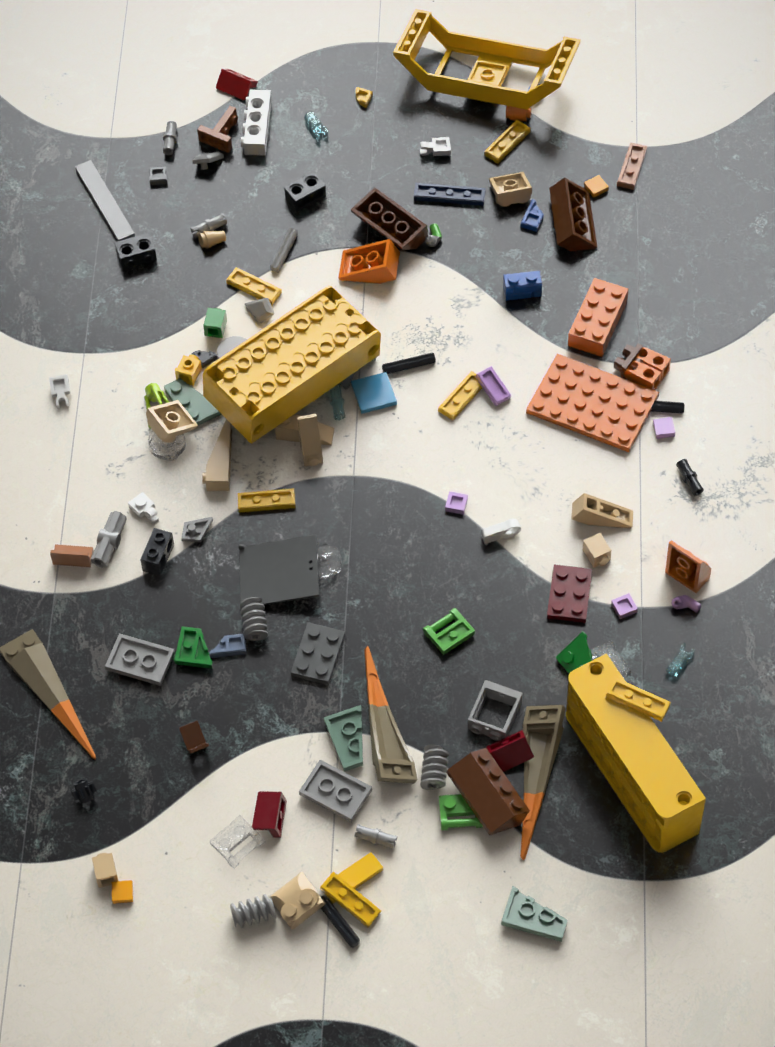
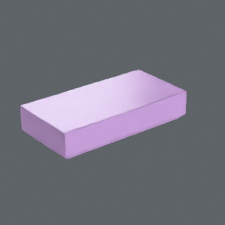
[475,366,512,406]

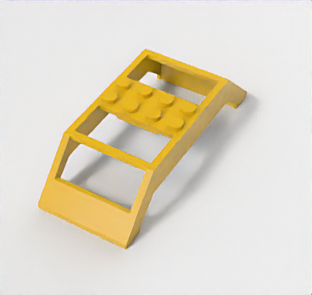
[393,9,581,109]

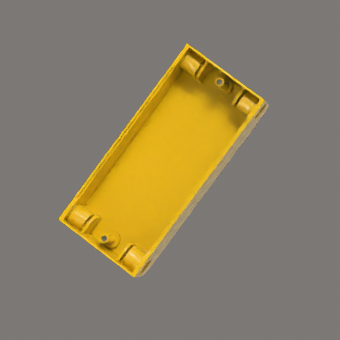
[203,286,381,444]
[566,653,706,853]

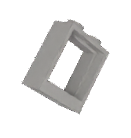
[468,680,523,741]

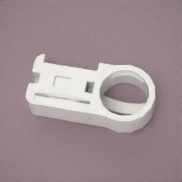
[481,519,521,545]

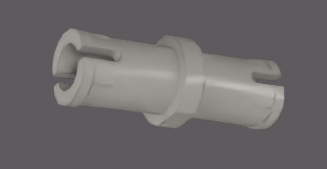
[163,121,177,155]
[190,213,227,238]
[354,824,398,849]

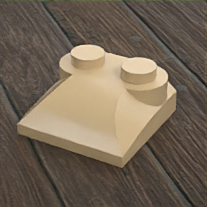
[489,172,532,207]
[146,400,198,443]
[271,872,326,929]

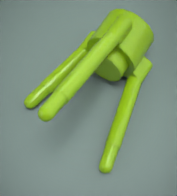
[144,383,170,429]

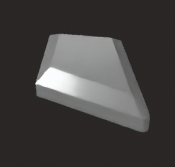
[192,152,224,170]
[245,298,274,323]
[182,517,213,542]

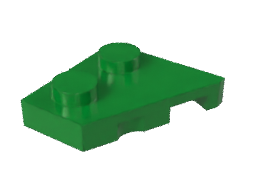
[174,626,213,669]
[555,631,592,674]

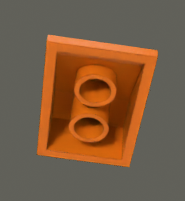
[338,239,400,284]
[665,540,712,593]

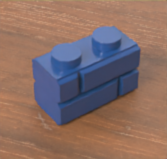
[503,271,542,300]

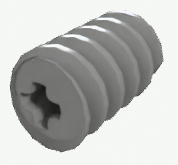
[240,597,268,641]
[420,744,449,790]
[230,894,276,928]

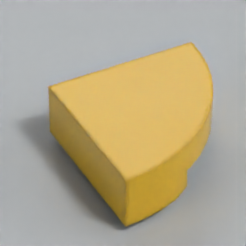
[355,87,373,108]

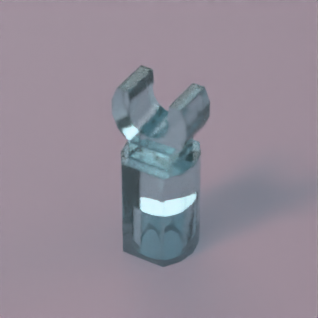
[304,111,328,140]
[666,643,695,677]

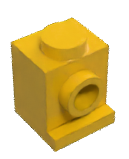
[175,354,202,386]

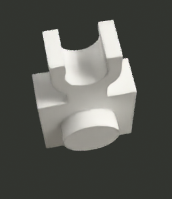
[49,374,71,408]

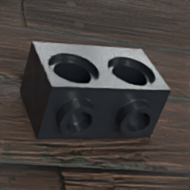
[284,172,326,212]
[115,233,157,269]
[140,528,174,576]

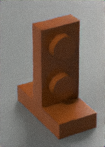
[197,106,238,153]

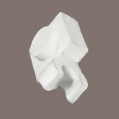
[420,137,451,156]
[128,492,159,523]

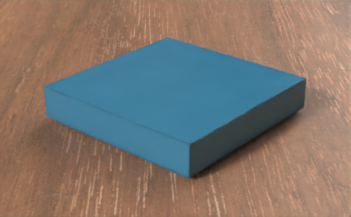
[351,372,397,414]

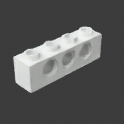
[241,90,272,155]

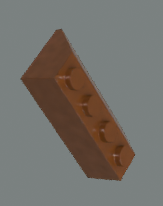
[549,177,597,251]
[350,187,428,250]
[446,748,530,836]

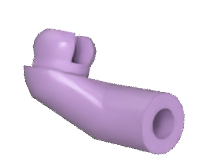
[672,595,701,613]

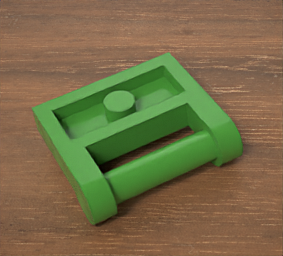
[423,608,475,655]
[439,794,482,831]

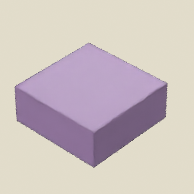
[653,417,675,439]
[445,491,468,515]
[611,593,638,619]

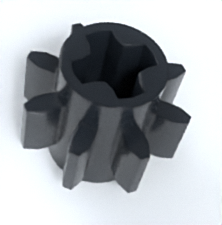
[70,778,97,803]

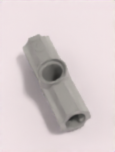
[91,511,127,568]

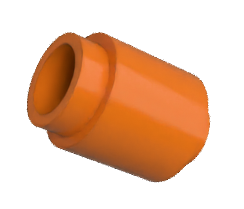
[506,106,531,122]

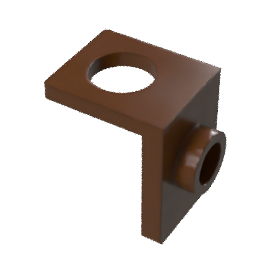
[179,720,209,753]

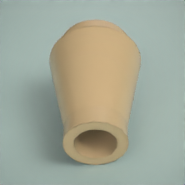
[198,231,226,249]

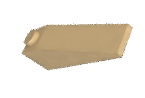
[202,419,232,491]

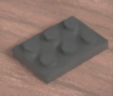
[291,622,345,685]

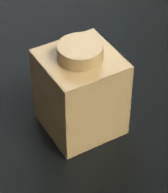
[583,533,612,568]
[92,853,118,888]

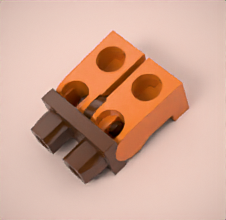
[614,343,671,390]

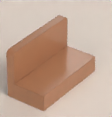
[50,544,94,567]

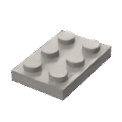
[105,633,175,686]
[299,760,372,822]

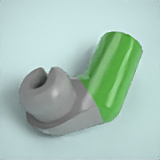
[425,223,442,247]

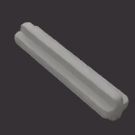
[270,227,298,273]

